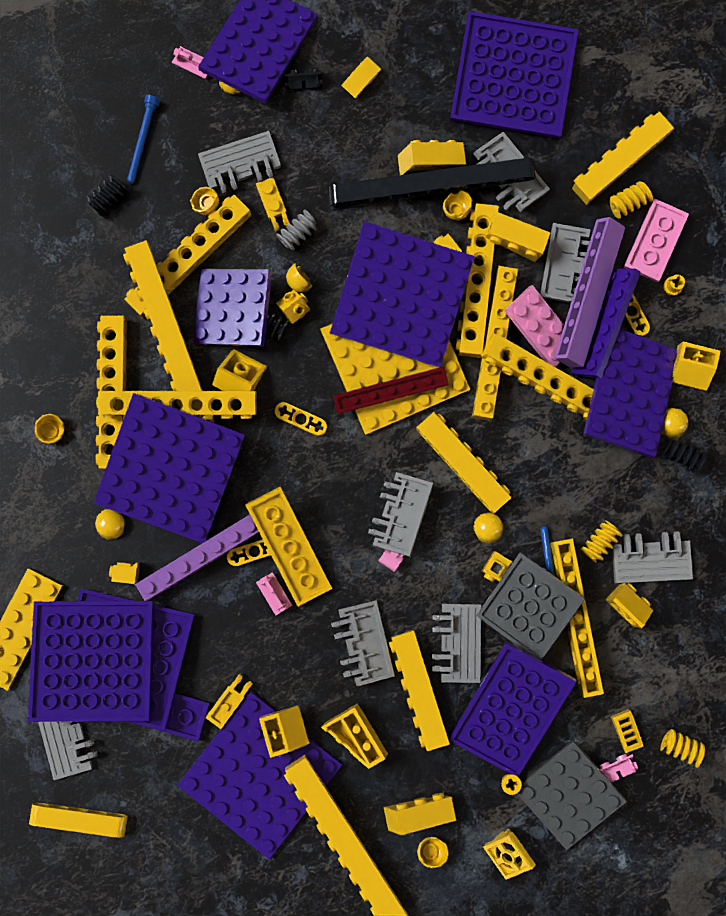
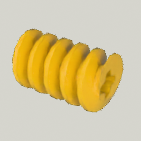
[610,181,653,219]
[581,520,623,563]
[660,729,705,768]

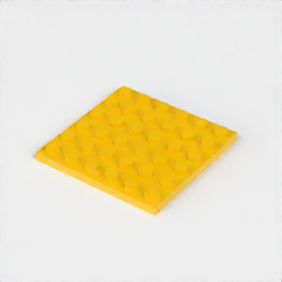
[320,324,470,435]

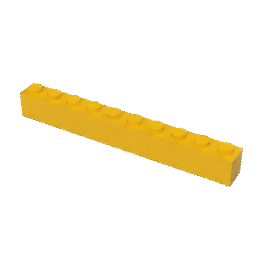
[123,240,214,422]
[284,755,409,916]

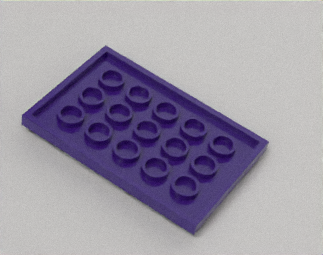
[198,0,317,104]
[583,329,677,458]
[449,641,576,777]

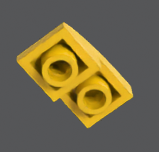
[341,56,382,98]

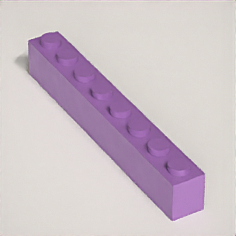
[554,217,625,368]
[135,515,259,601]

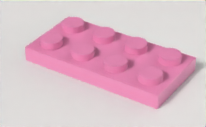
[623,199,689,283]
[504,285,564,367]

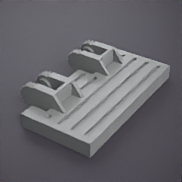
[198,131,281,193]
[474,132,550,212]
[540,223,590,303]
[368,472,434,557]
[612,531,693,583]
[331,600,395,686]
[432,604,481,683]
[38,722,98,780]

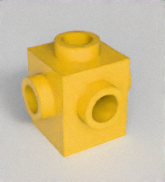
[276,290,310,324]

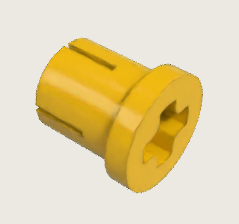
[664,275,685,295]
[501,774,522,795]

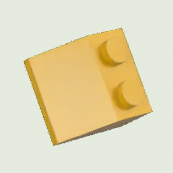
[212,349,267,391]
[605,583,653,628]

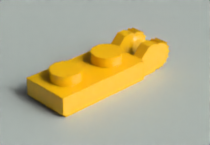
[256,177,290,232]
[205,674,253,729]

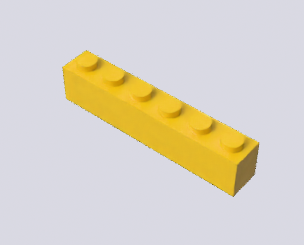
[572,112,674,205]
[416,412,511,514]
[389,630,449,751]

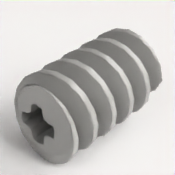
[276,209,317,251]

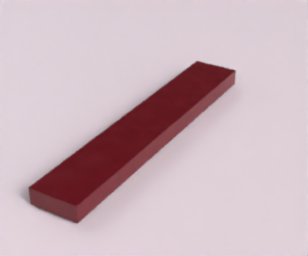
[332,367,449,414]

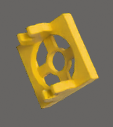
[483,829,536,880]

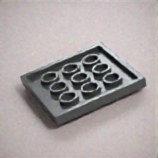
[476,552,586,660]
[517,740,627,850]

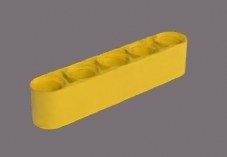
[29,803,128,838]

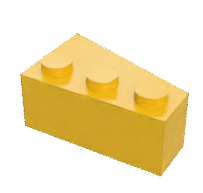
[398,140,466,175]
[486,212,550,262]
[321,703,388,769]
[384,793,456,835]

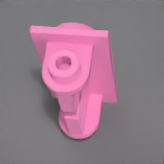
[172,46,207,79]
[256,572,292,615]
[598,754,638,782]

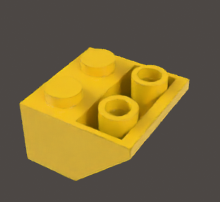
[672,342,721,391]
[259,705,309,758]

